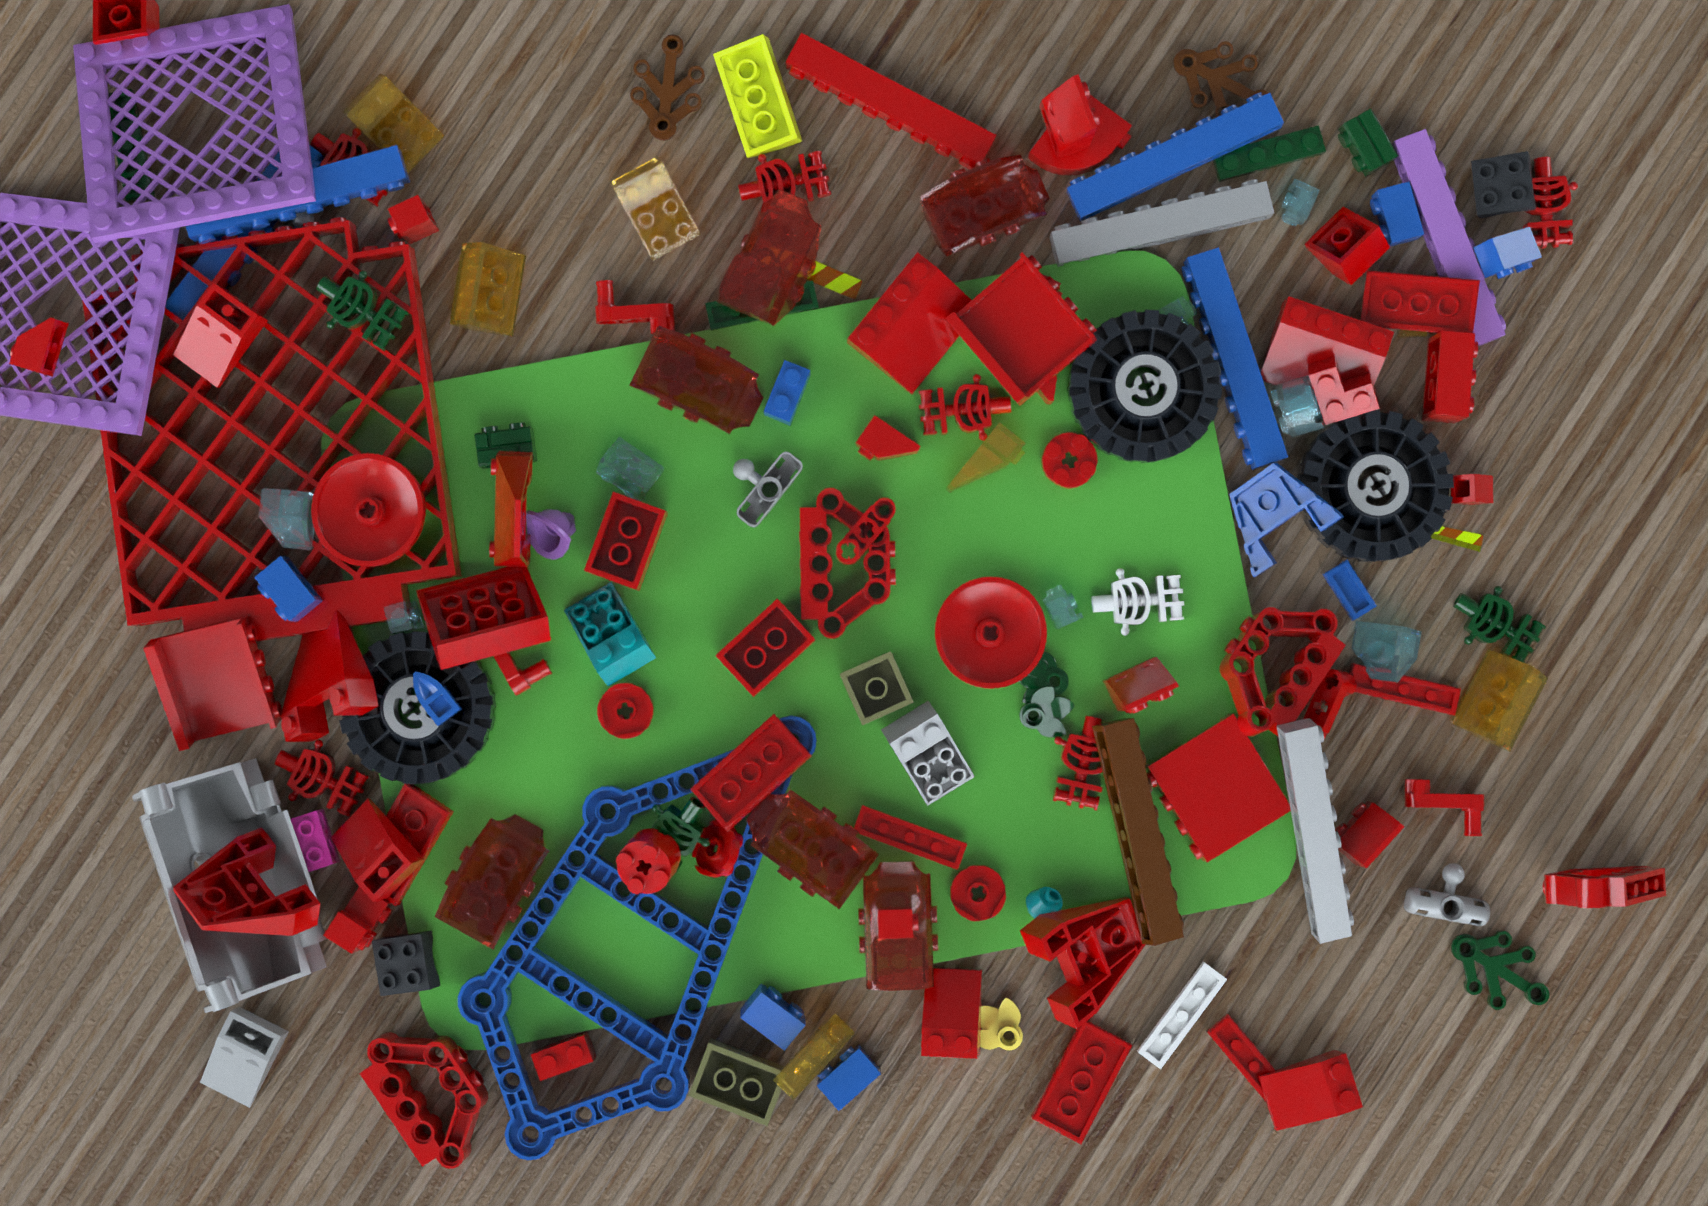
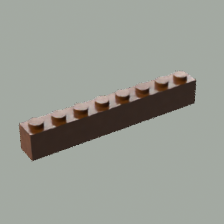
[1092,718,1184,946]

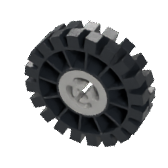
[1067,309,1222,463]
[1297,410,1454,563]
[339,631,496,784]

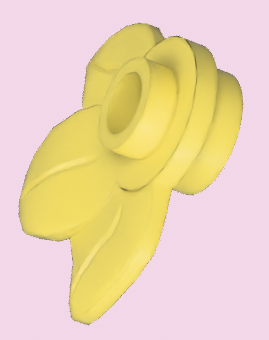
[980,998,1023,1050]

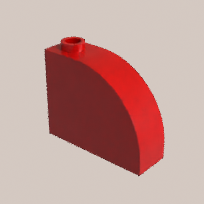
[1028,95,1132,176]

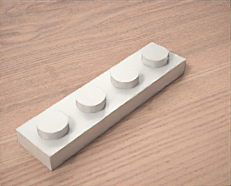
[1137,962,1227,1069]

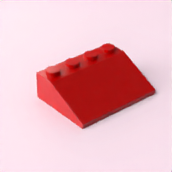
[847,252,972,395]
[1260,296,1394,399]
[416,567,551,670]

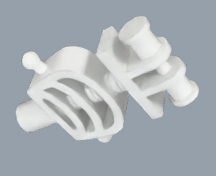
[1091,568,1184,636]

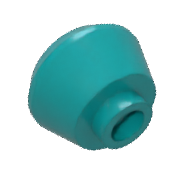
[1026,887,1063,919]

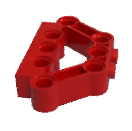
[799,488,896,639]
[1220,607,1346,737]
[1543,866,1666,908]
[359,1032,488,1169]

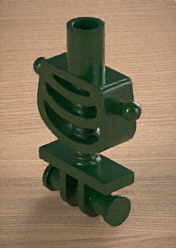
[317,270,409,351]
[1453,586,1546,665]
[652,797,710,884]

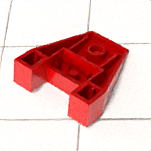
[489,451,533,567]
[281,609,378,742]
[173,827,321,936]
[1020,897,1146,1029]

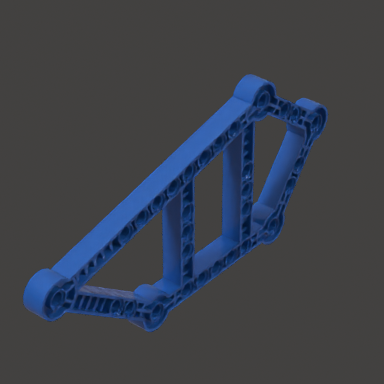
[458,716,817,1160]

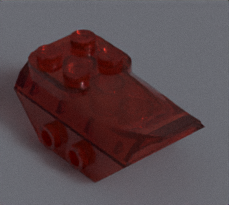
[920,154,1050,257]
[716,189,821,326]
[629,325,764,434]
[746,790,879,910]
[434,814,550,950]
[858,861,938,991]

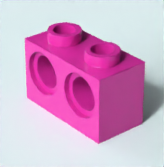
[290,809,340,872]

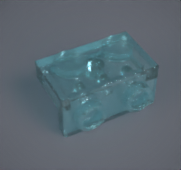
[596,437,665,502]

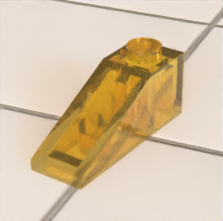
[946,422,1026,493]
[773,1014,855,1100]

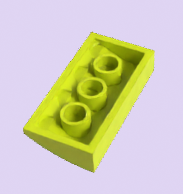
[713,34,802,158]

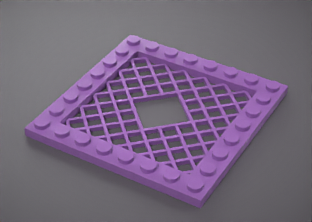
[73,4,316,243]
[0,193,180,436]

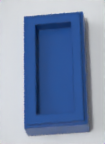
[1322,559,1377,621]

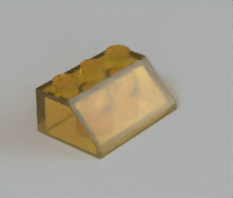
[449,242,526,336]
[1450,649,1548,752]

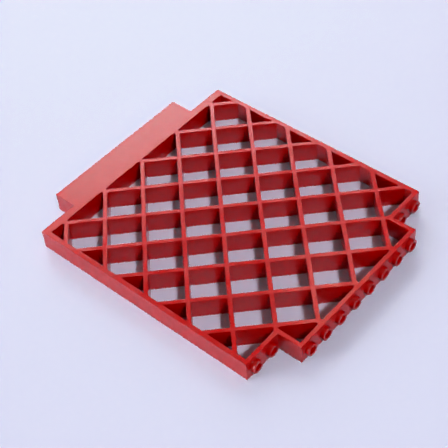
[82,217,462,642]

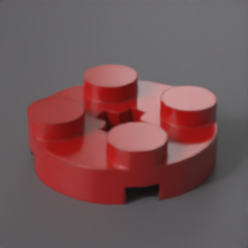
[1041,432,1098,489]
[597,683,654,739]
[692,820,743,878]
[950,865,1006,921]

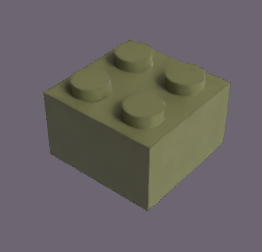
[839,651,914,725]

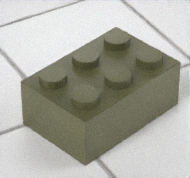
[688,1038,788,1126]

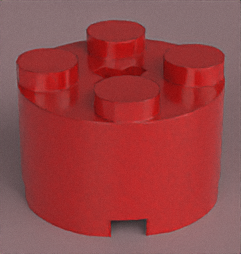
[616,828,681,894]

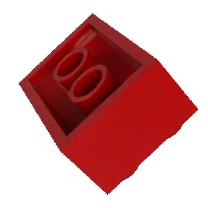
[921,968,982,1059]
[1258,1050,1363,1131]

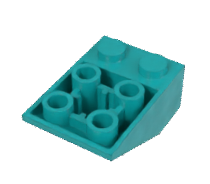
[564,582,656,687]

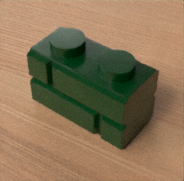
[1338,109,1398,177]
[474,422,537,469]

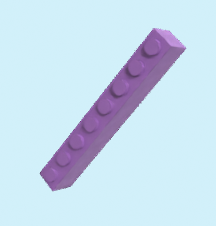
[1392,129,1506,346]

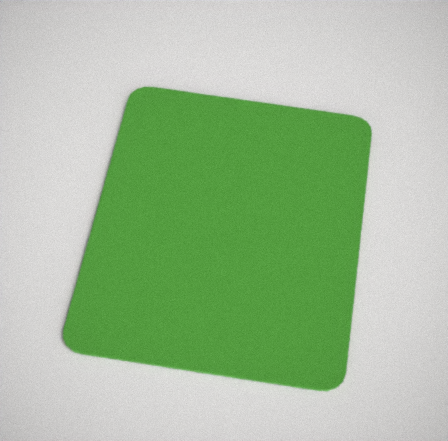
[321,251,1296,1050]

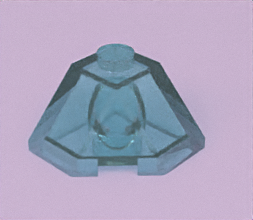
[259,489,314,551]
[1352,621,1422,683]

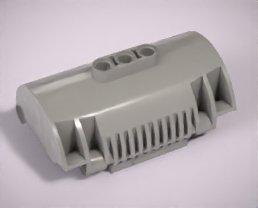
[132,758,327,1013]

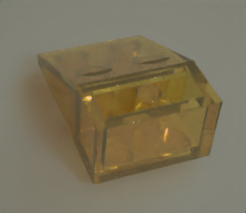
[342,73,444,173]
[610,156,701,261]

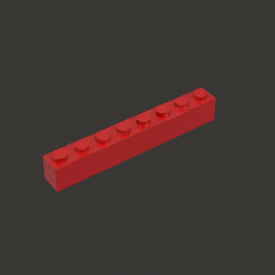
[786,33,997,170]

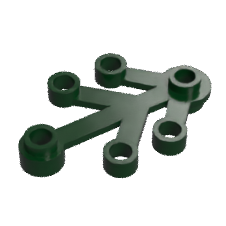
[1451,930,1550,1010]

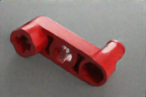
[595,280,675,335]
[836,498,896,565]
[493,652,552,696]
[1296,669,1357,739]
[1405,779,1484,836]

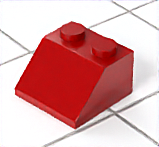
[93,0,159,45]
[1304,207,1390,285]
[1335,801,1405,868]

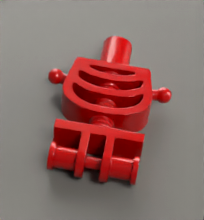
[310,128,388,207]
[738,151,832,219]
[1523,157,1578,249]
[918,374,1011,441]
[1053,716,1103,811]
[274,740,370,817]

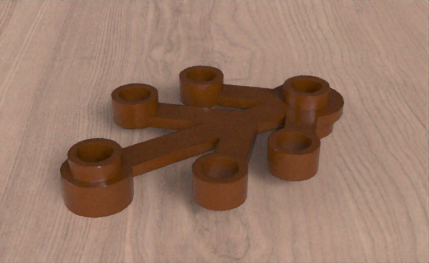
[630,34,705,141]
[1173,41,1268,118]

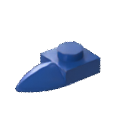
[413,672,462,726]

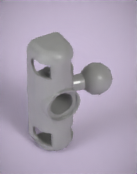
[733,452,803,528]
[1404,863,1490,926]

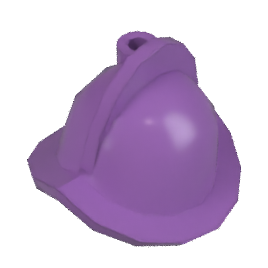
[526,509,576,560]

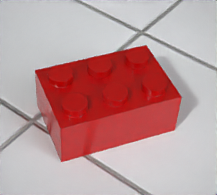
[1422,331,1478,424]
[584,492,668,591]
[715,598,816,697]

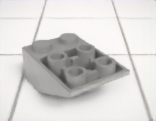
[881,701,975,806]
[200,1007,289,1108]

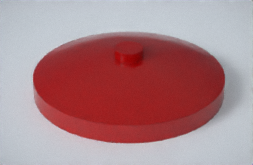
[311,453,426,567]
[935,577,1047,689]

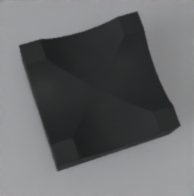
[1471,151,1536,219]
[372,930,441,996]

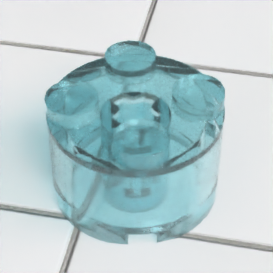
[1271,375,1325,438]

